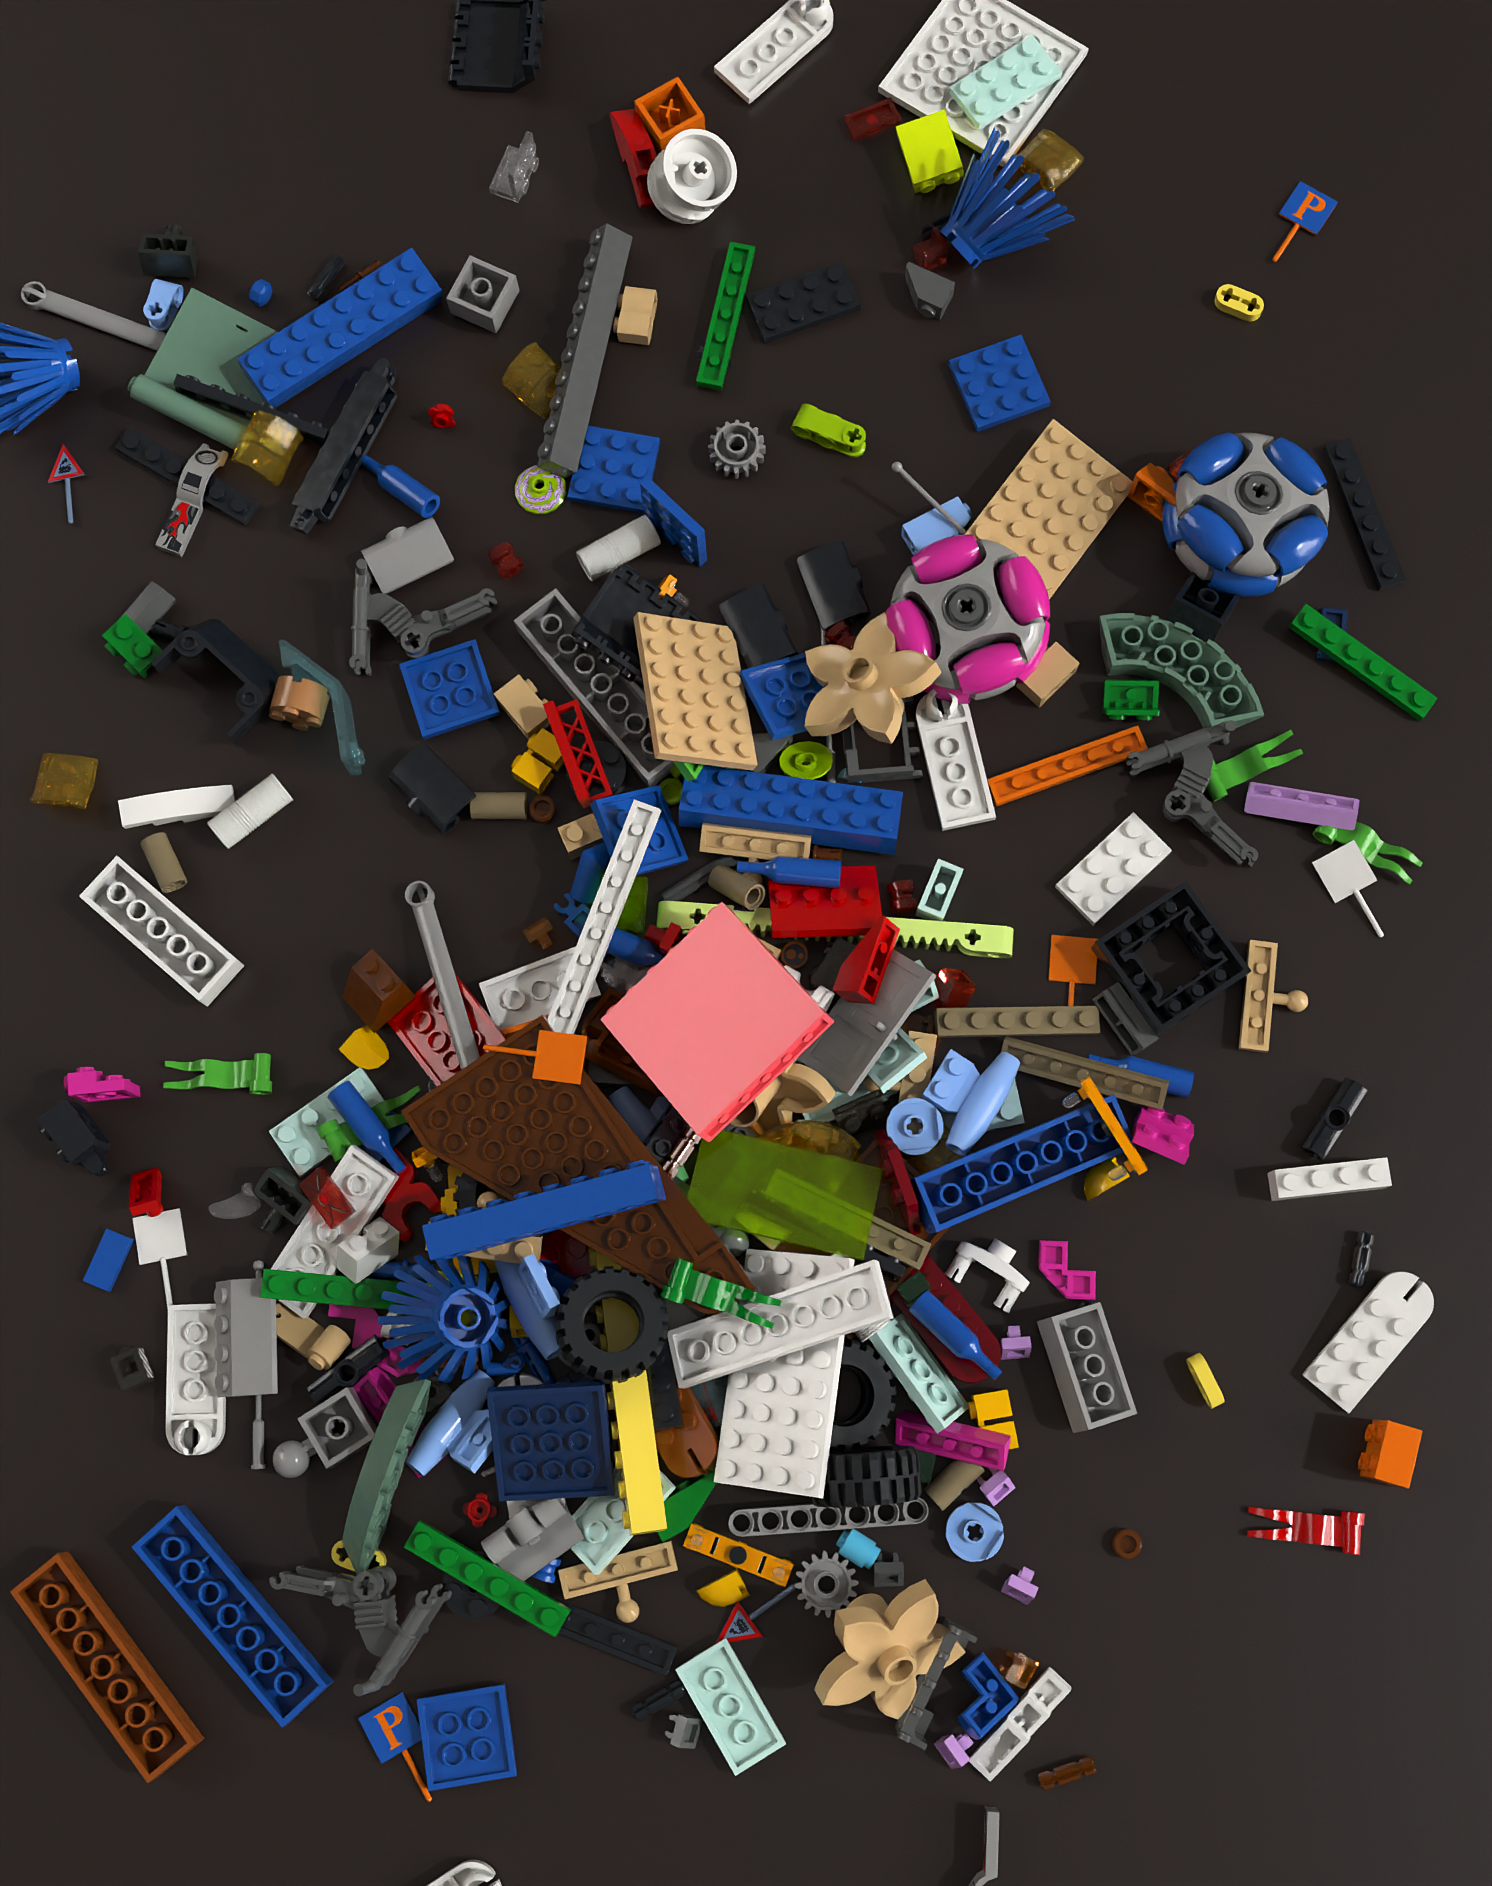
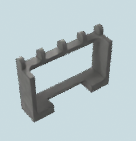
[842,696,923,783]
[894,1617,978,1750]

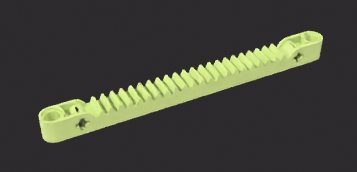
[656,901,1014,958]

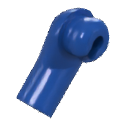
[486,1352,525,1377]

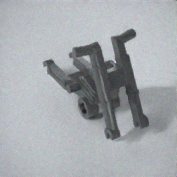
[349,559,497,676]
[1126,720,1258,867]
[269,1565,452,1697]

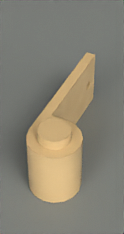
[276,1301,351,1370]

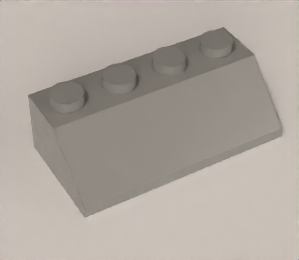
[214,1278,278,1398]
[1037,1302,1137,1433]

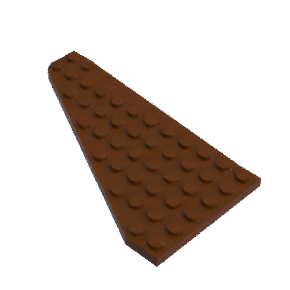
[401,1015,756,1314]

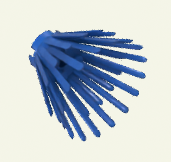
[940,127,1076,269]
[0,323,80,435]
[377,1255,510,1384]

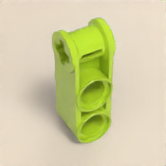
[791,404,866,458]

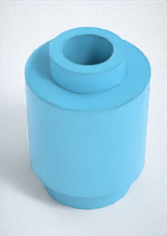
[836,1529,881,1569]

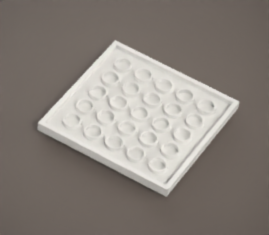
[878,0,1089,167]

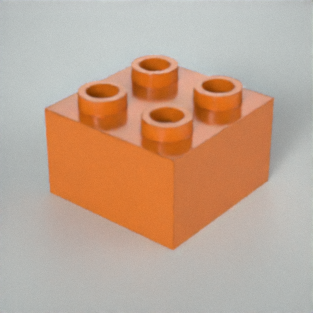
[634,77,705,153]
[1358,1420,1423,1489]

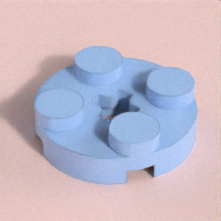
[886,1098,943,1155]
[945,1502,1004,1562]

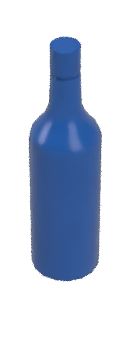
[361,455,440,518]
[737,856,841,888]
[606,928,665,966]
[1088,1054,1194,1098]
[327,1081,407,1175]
[909,1291,1002,1380]

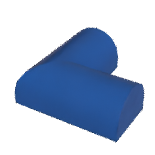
[570,842,611,904]
[957,1652,1020,1740]

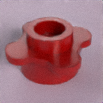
[428,404,455,428]
[463,1492,497,1528]

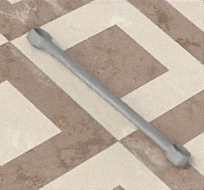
[21,281,167,351]
[405,881,480,1070]

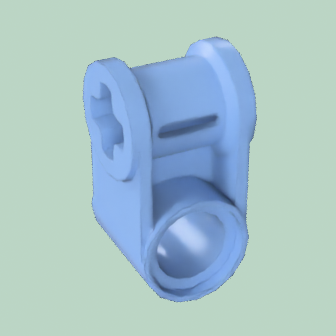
[143,279,183,332]

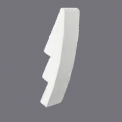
[118,785,237,829]
[969,1666,1071,1782]

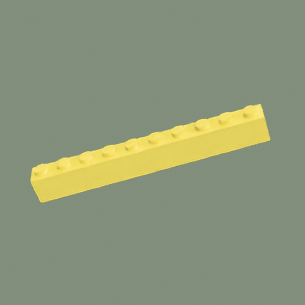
[588,1249,667,1536]

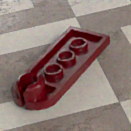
[889,1254,1001,1384]

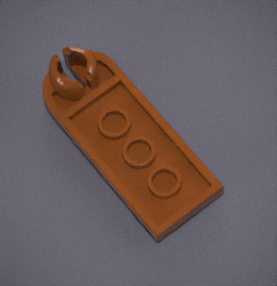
[654,1382,719,1478]

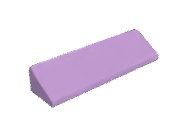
[1244,782,1360,830]

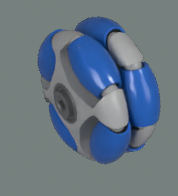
[1162,432,1330,597]

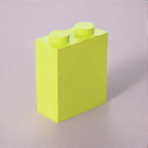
[896,109,964,193]

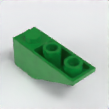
[657,1469,716,1542]

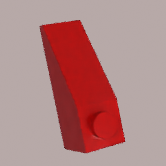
[833,916,900,1004]

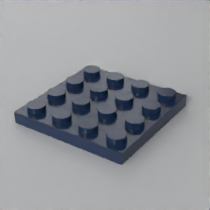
[486,1381,616,1502]

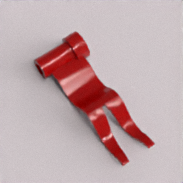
[1247,1507,1365,1555]

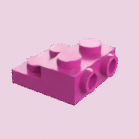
[64,1067,140,1103]
[1132,1105,1194,1165]

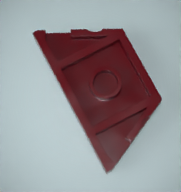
[874,1129,921,1235]

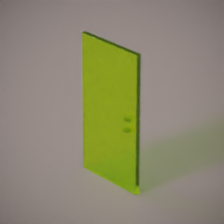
[688,1130,883,1261]

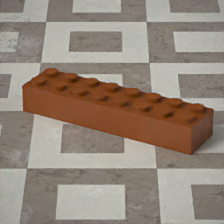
[10,1551,205,1783]

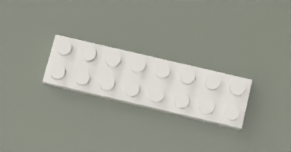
[667,1260,893,1389]

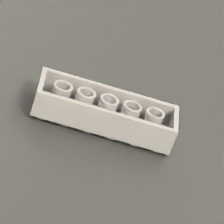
[79,856,244,1007]

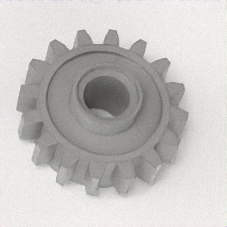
[708,420,766,479]
[795,1550,858,1618]

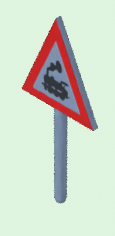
[48,444,85,524]
[715,1584,795,1644]

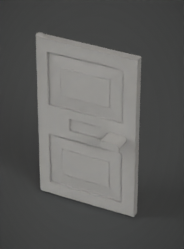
[797,949,936,1096]

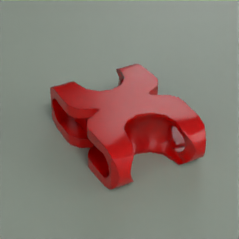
[380,1147,442,1242]

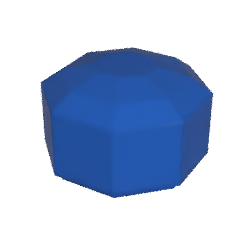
[249,279,273,307]

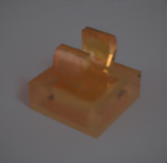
[522,917,553,949]
[999,1651,1039,1689]

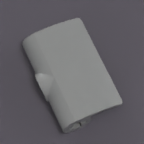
[361,517,454,594]
[481,1498,584,1581]

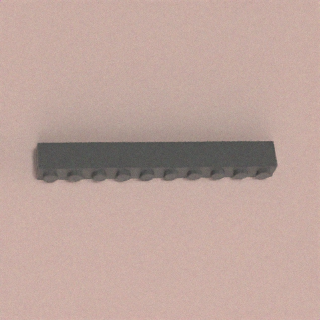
[537,223,633,479]

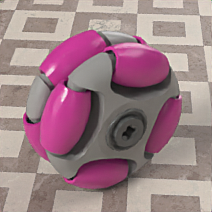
[886,535,1050,704]

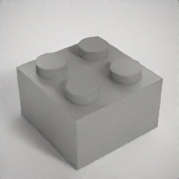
[446,256,519,333]

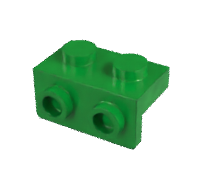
[102,614,163,678]
[1102,679,1160,720]

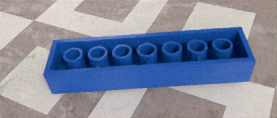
[238,248,442,408]
[679,765,903,855]
[910,1095,1136,1234]
[422,1160,667,1260]
[132,1505,334,1727]

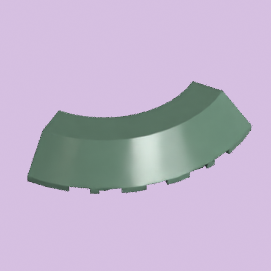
[1099,613,1264,729]
[342,1379,431,1575]

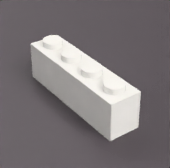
[1267,1157,1392,1201]

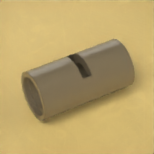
[470,792,527,819]
[140,832,188,893]
[708,864,765,910]
[923,1459,985,1511]

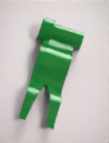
[661,1258,782,1329]

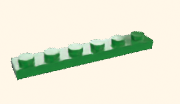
[696,242,755,391]
[1288,604,1437,722]
[260,1269,422,1310]
[404,1520,571,1637]

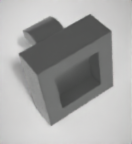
[874,1552,904,1587]
[665,1714,703,1749]

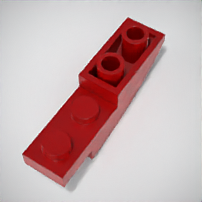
[609,109,657,208]

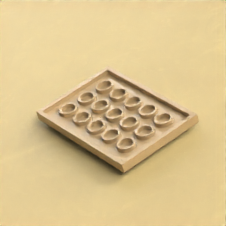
[964,419,1133,599]
[633,612,758,771]

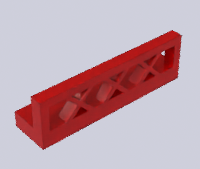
[543,699,613,809]

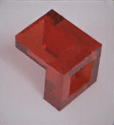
[912,226,949,270]
[934,968,977,1008]

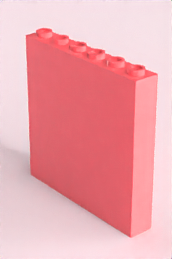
[600,902,835,1142]

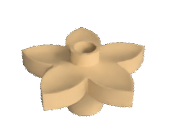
[804,612,942,744]
[730,1062,836,1147]
[814,1579,966,1720]

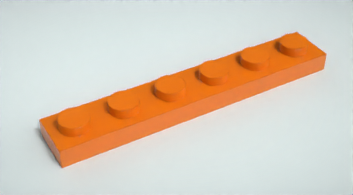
[987,726,1148,807]

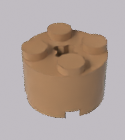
[269,676,330,731]

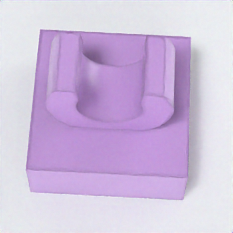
[1000,1326,1031,1360]
[977,1468,1015,1506]
[1001,1567,1038,1605]
[934,1733,973,1769]

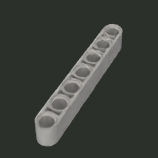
[728,1497,929,1537]

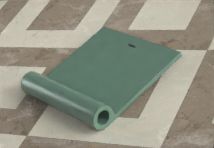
[128,288,278,456]

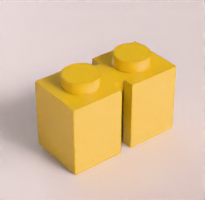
[511,728,564,795]
[968,1389,1019,1449]

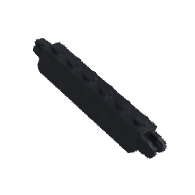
[290,357,398,535]

